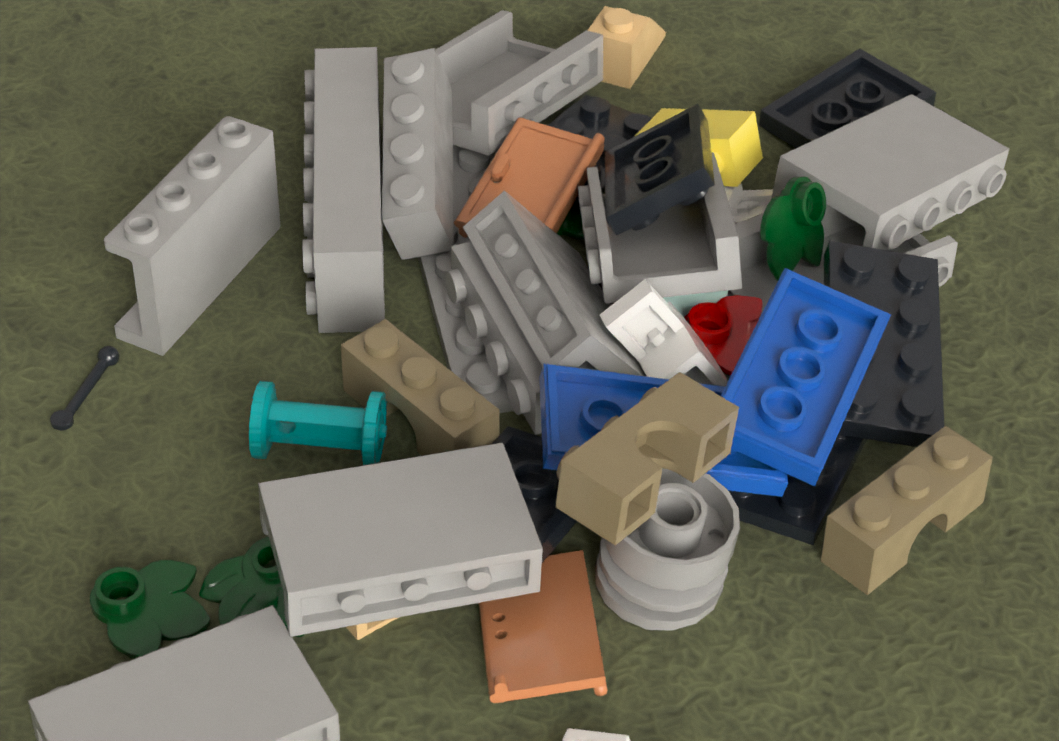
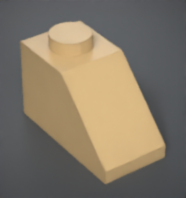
[587,6,666,89]

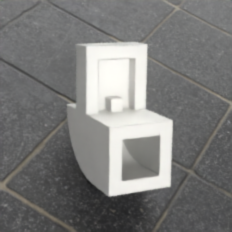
[600,279,728,386]

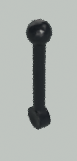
[50,346,120,431]

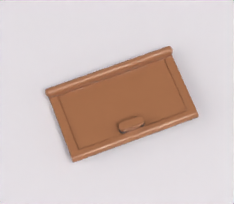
[454,118,604,238]
[478,550,607,703]

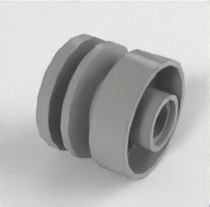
[595,468,740,630]

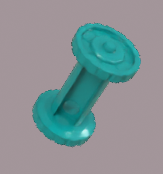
[249,381,387,466]

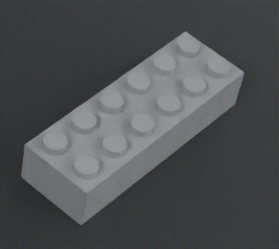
[303,47,385,333]

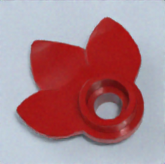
[684,295,763,376]

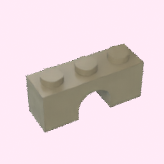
[341,319,499,456]
[556,372,739,545]
[821,426,993,595]

